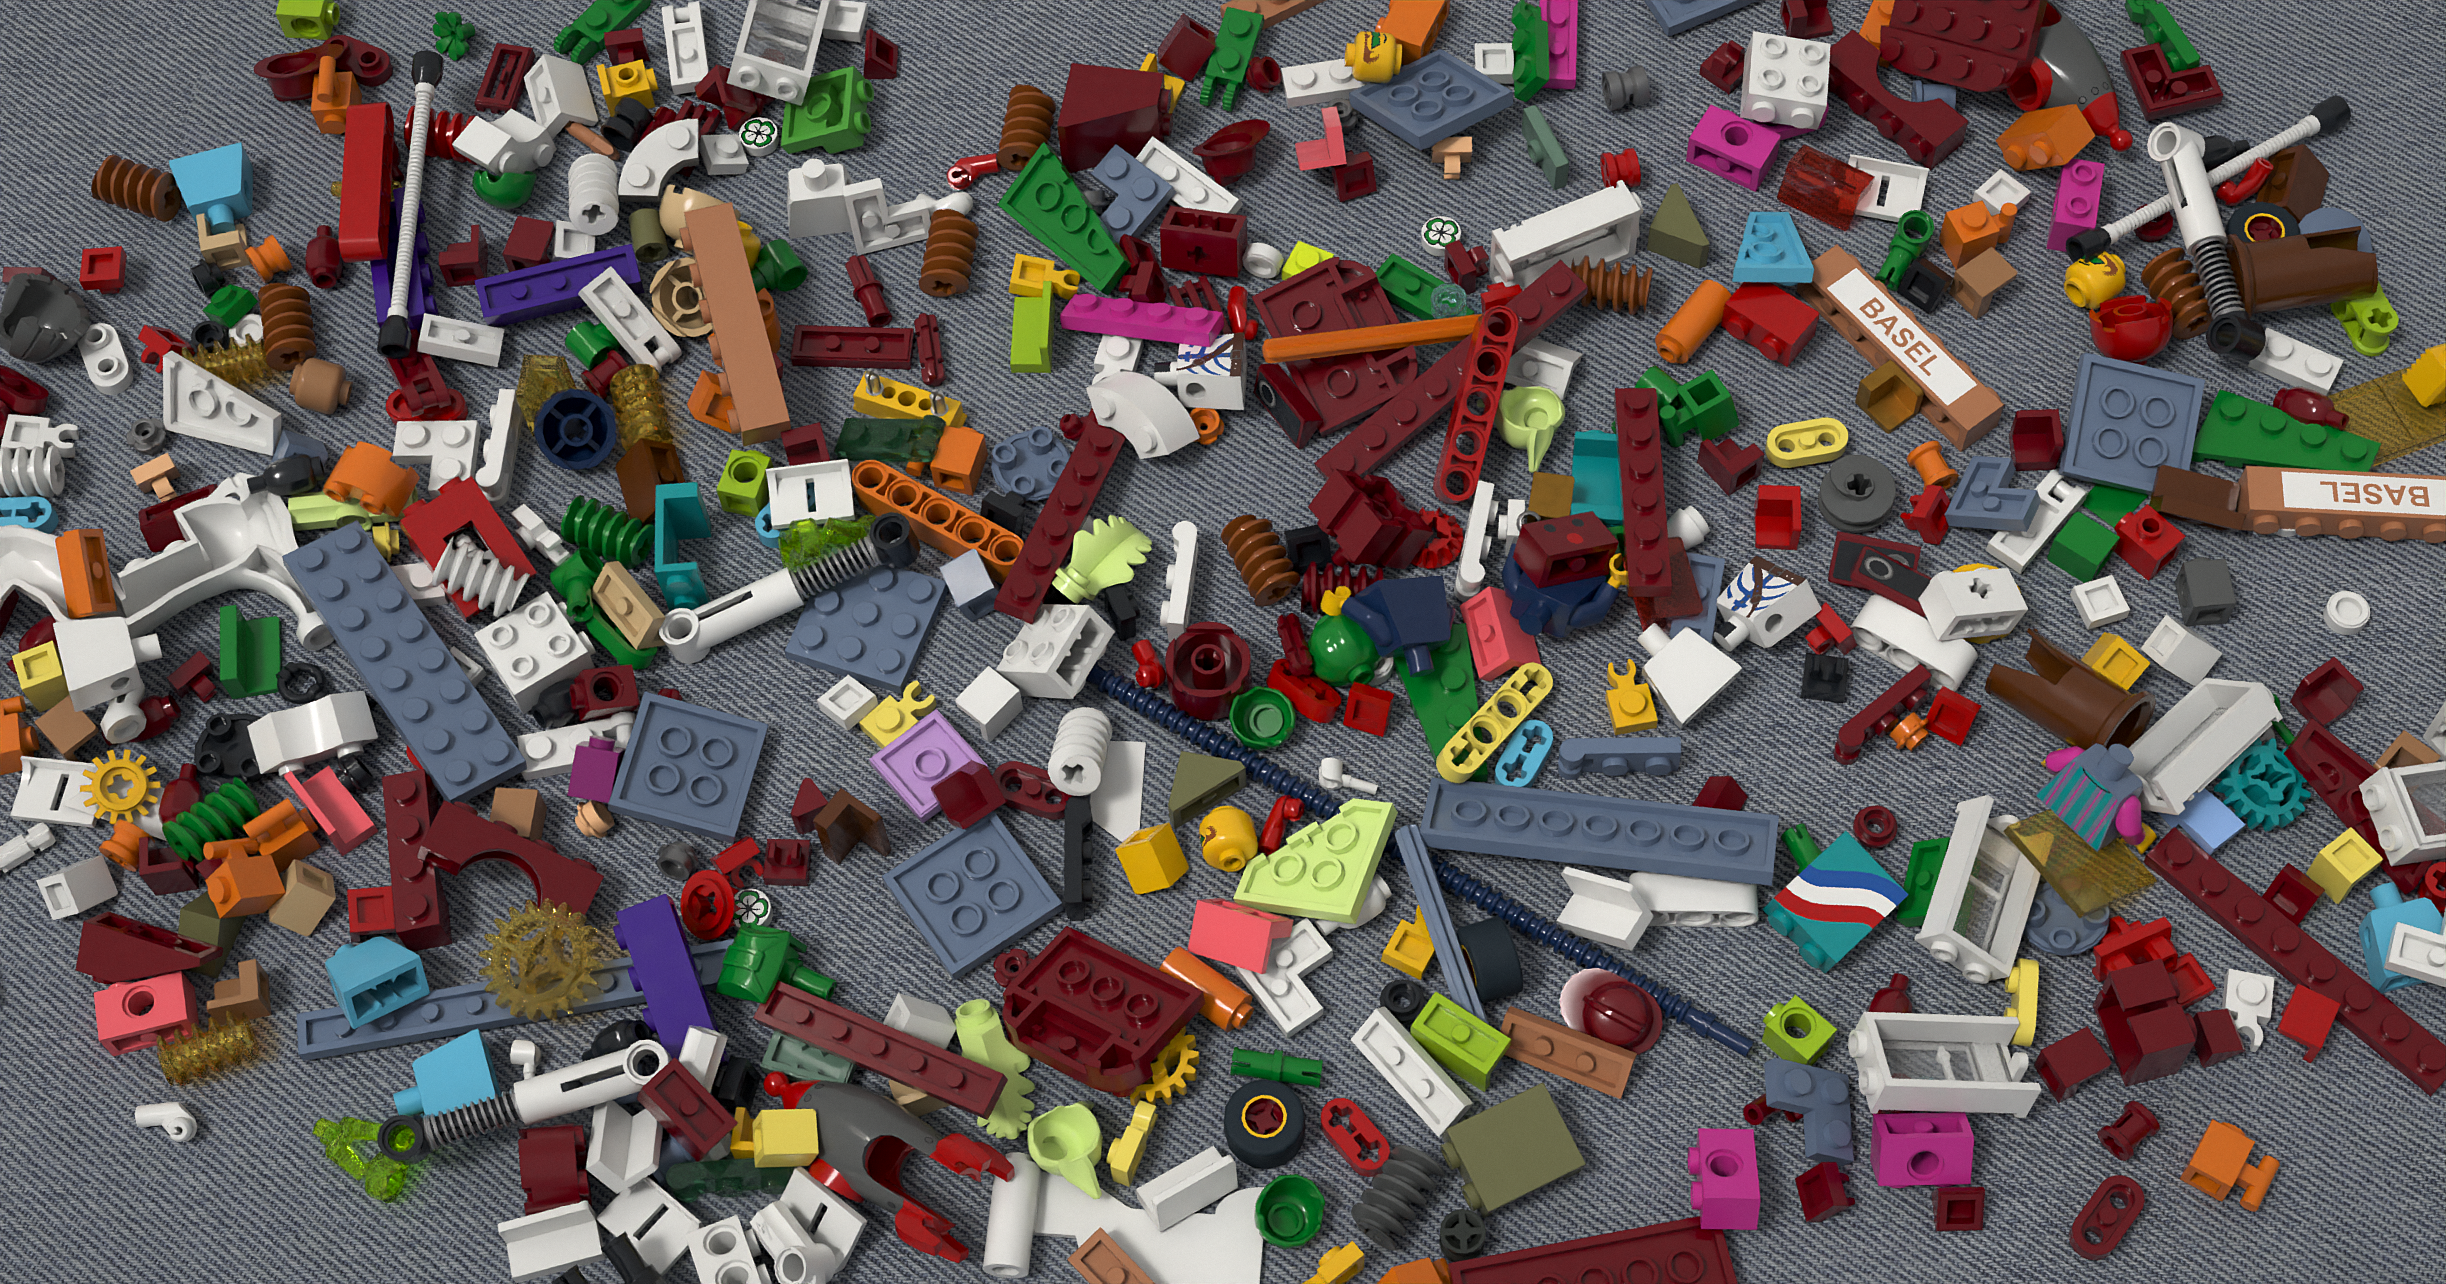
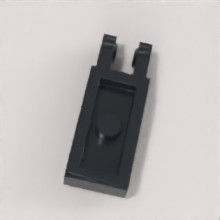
[1064,795,1093,921]

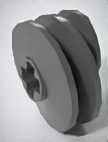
[1817,455,1896,533]

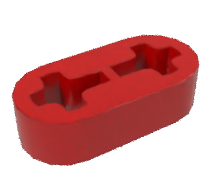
[1266,658,1341,723]
[1321,1098,1390,1177]

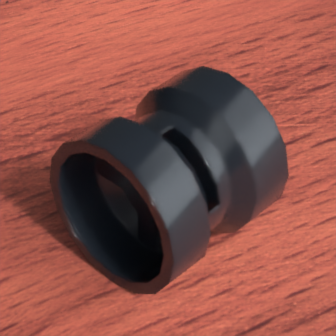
[600,97,654,152]

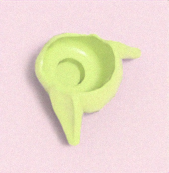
[1477,386,1566,473]
[1027,1100,1103,1199]

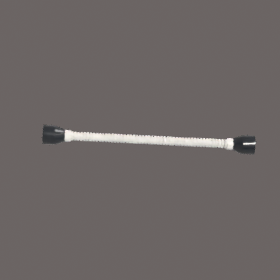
[377,50,444,359]
[2065,95,2351,263]

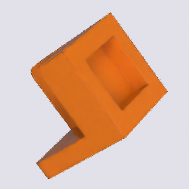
[687,369,733,433]

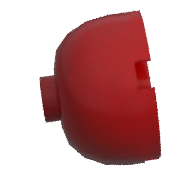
[2089,295,2173,365]

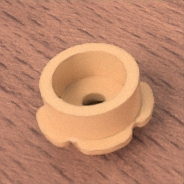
[575,800,614,838]

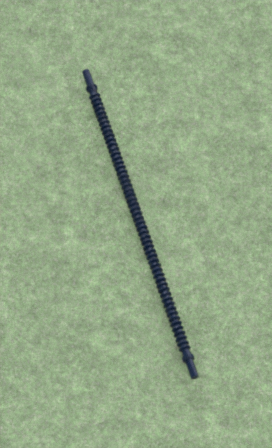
[1086,661,1754,1058]

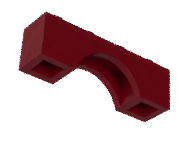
[1828,30,1968,171]
[382,769,452,952]
[417,800,604,932]

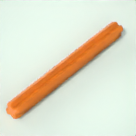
[1262,314,1490,363]

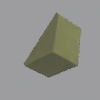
[1647,183,1710,269]
[1168,751,1247,829]
[178,891,247,979]

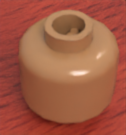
[289,358,353,415]

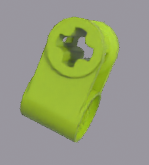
[2329,281,2399,357]

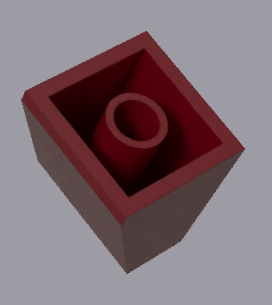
[1057,63,1173,173]

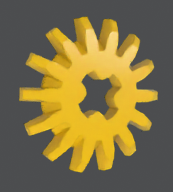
[80,749,161,825]

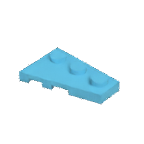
[1732,212,1814,286]

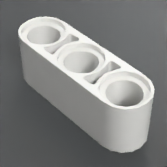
[1849,595,1978,692]
[1629,871,1759,927]

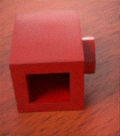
[2114,504,2186,581]

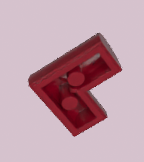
[2120,42,2223,121]

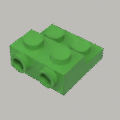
[781,66,874,154]

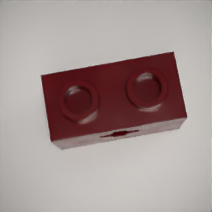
[1160,206,1248,278]

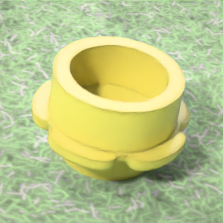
[372,522,399,562]

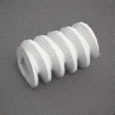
[568,153,619,235]
[0,446,65,498]
[432,537,530,618]
[1048,707,1112,796]

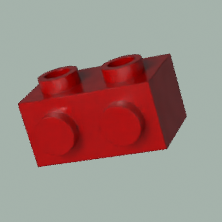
[1721,282,1820,367]

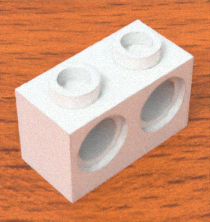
[685,1215,772,1284]

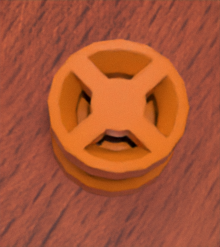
[244,234,293,284]
[99,819,155,872]

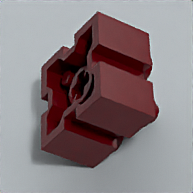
[1308,469,1433,569]

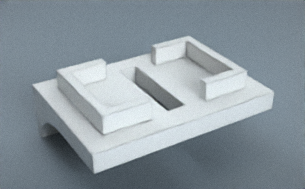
[1838,154,1929,222]
[766,459,855,530]
[10,756,98,828]
[779,1166,868,1274]
[596,1176,704,1277]

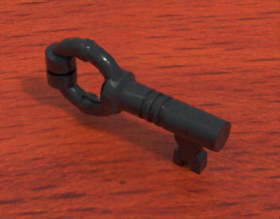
[276,662,376,710]

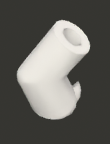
[915,192,973,219]
[135,1102,197,1142]

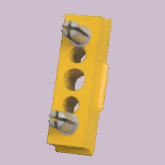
[853,368,967,438]

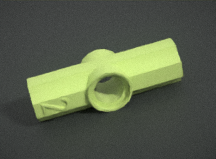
[288,486,419,532]

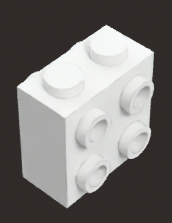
[1740,31,1831,130]
[474,591,596,714]
[995,604,1115,699]

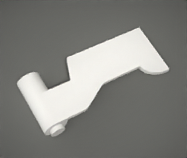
[983,1152,1264,1284]

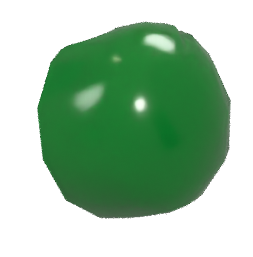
[472,169,537,210]
[1229,686,1296,751]
[1254,1174,1325,1250]

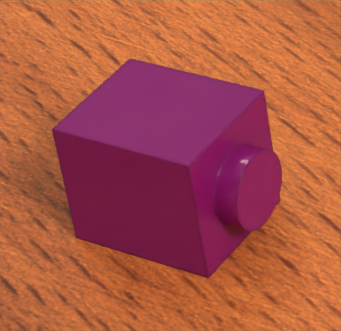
[567,736,626,803]

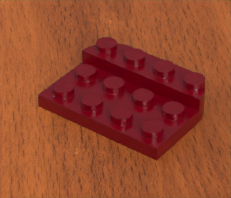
[1879,0,2048,92]
[1252,257,1419,438]
[1002,926,1206,1097]

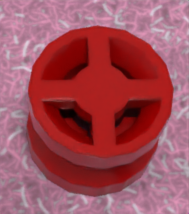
[1600,148,1641,188]

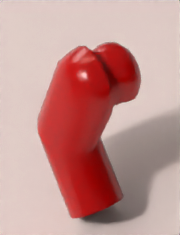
[946,153,1001,190]
[2215,157,2274,206]
[1227,286,1259,341]
[1131,639,1166,688]
[1258,795,1304,856]

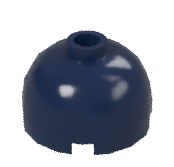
[533,388,617,470]

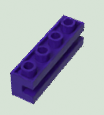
[370,187,439,334]
[474,244,645,327]
[613,894,729,1068]

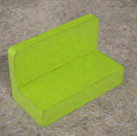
[1010,281,1055,373]
[1411,991,1511,1092]

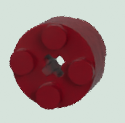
[1165,621,1252,720]
[518,1123,592,1216]

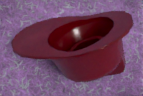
[253,44,344,101]
[1192,119,1270,187]
[1559,968,1663,1055]

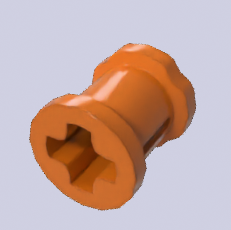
[1906,441,1959,491]

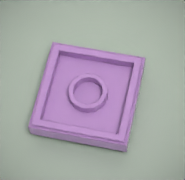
[869,709,990,824]

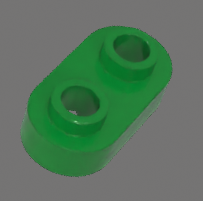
[586,604,657,670]

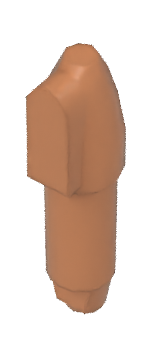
[563,120,620,160]

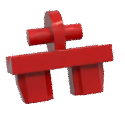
[2092,915,2178,982]

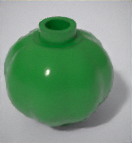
[1307,614,1383,688]

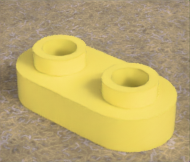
[1765,417,1848,468]
[2003,958,2039,1047]

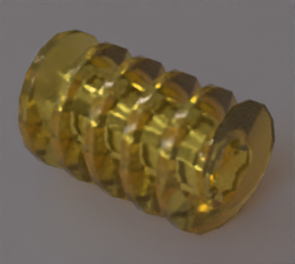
[181,333,272,388]
[610,364,673,451]
[156,1010,260,1087]

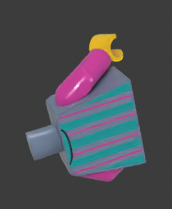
[2035,743,2157,855]

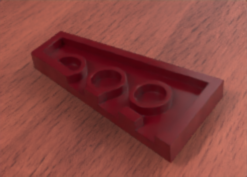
[2283,718,2446,895]

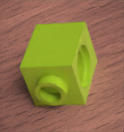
[275,0,340,40]
[716,449,774,518]
[1762,994,1837,1066]

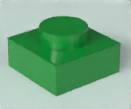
[202,284,258,329]

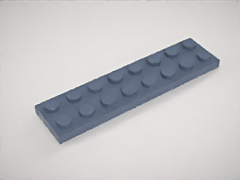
[282,520,527,804]
[1419,777,1779,886]

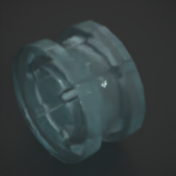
[1431,283,1467,319]

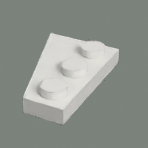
[163,350,281,456]

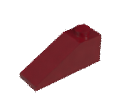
[75,911,223,984]

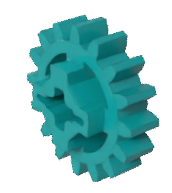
[2213,737,2311,832]

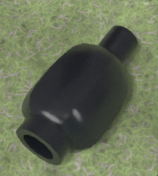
[2202,135,2250,173]
[247,454,326,496]
[532,678,605,728]
[582,1019,652,1062]

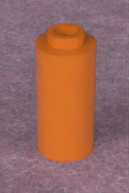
[1655,280,1732,364]
[1159,946,1254,1032]

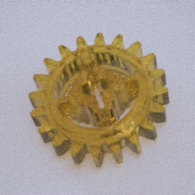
[478,898,604,1022]

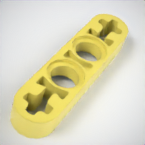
[1436,662,1553,783]

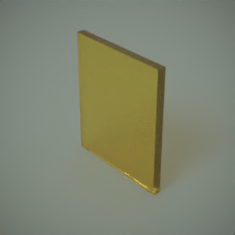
[2003,809,2157,918]

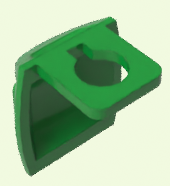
[716,922,808,1004]

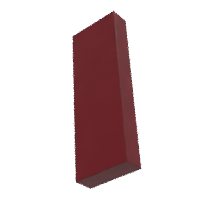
[791,325,915,370]

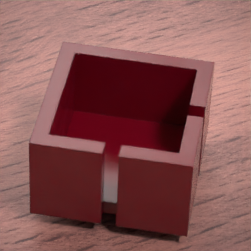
[2092,959,2197,1087]

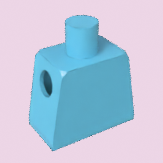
[169,142,253,235]
[2359,882,2443,993]
[325,936,430,1029]
[393,1029,502,1116]

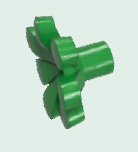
[433,12,475,61]

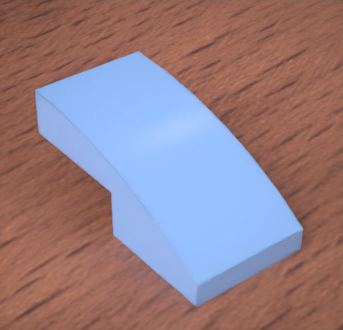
[2157,788,2245,855]

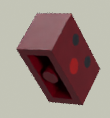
[1513,511,1619,589]

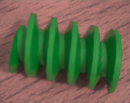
[561,495,655,570]
[162,777,261,863]

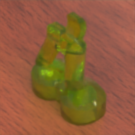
[778,515,876,571]
[312,1115,415,1203]

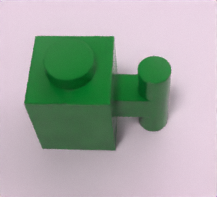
[1659,369,1740,447]

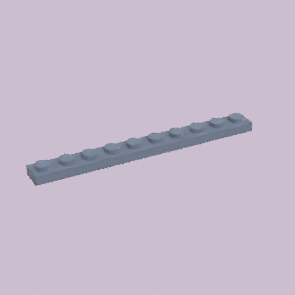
[297,939,734,1061]

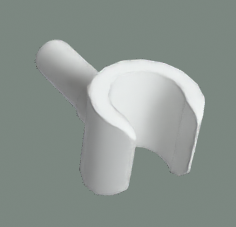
[1319,758,1378,795]
[510,1040,541,1080]

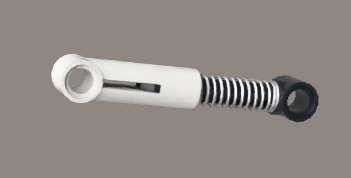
[2147,122,2266,362]
[659,512,921,664]
[377,1040,672,1165]

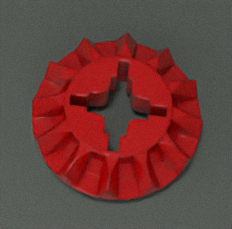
[1410,507,1463,569]
[680,870,741,940]

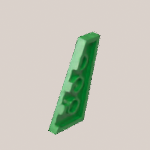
[997,142,1131,296]
[2191,389,2381,472]
[1393,623,1488,782]

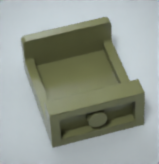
[1440,1082,1586,1219]

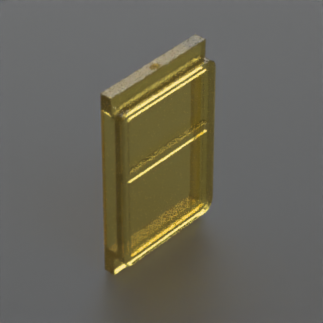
[2327,366,2446,467]

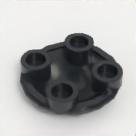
[194,713,267,786]

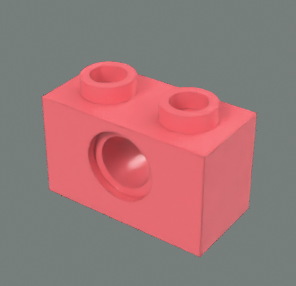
[94,971,200,1056]

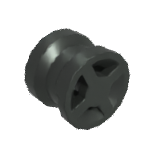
[1439,1209,1486,1262]

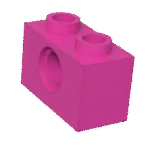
[1686,104,1781,192]
[2046,158,2105,252]
[1870,1112,1974,1188]
[1688,1128,1761,1230]

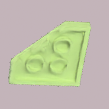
[1233,798,1398,924]

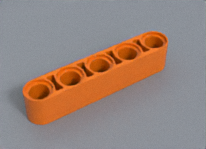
[852,460,1024,584]

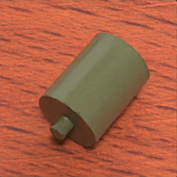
[628,208,669,263]

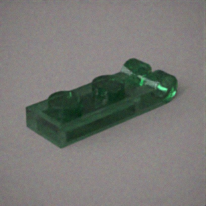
[834,415,946,462]
[666,1158,799,1203]

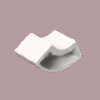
[452,109,557,177]
[618,119,699,203]
[1086,371,1200,459]
[247,691,378,777]

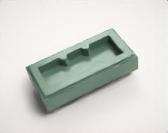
[1522,105,1569,190]
[760,1031,857,1084]

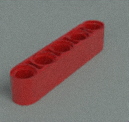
[339,102,394,263]
[1433,305,1519,505]

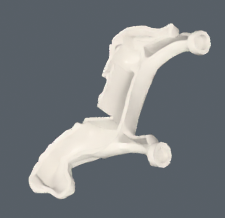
[0,473,335,744]

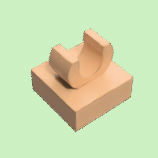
[1432,137,1472,180]
[130,453,181,502]

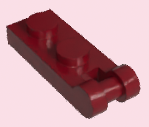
[383,329,451,417]
[1833,664,1932,765]

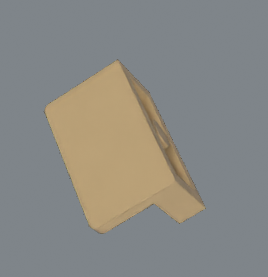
[591,561,666,650]

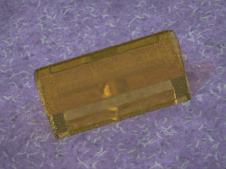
[516,354,577,437]

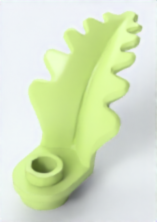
[1052,515,1152,604]
[954,999,1035,1140]

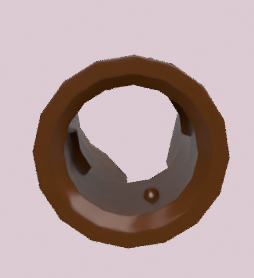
[2223,226,2378,318]
[1985,628,2156,751]

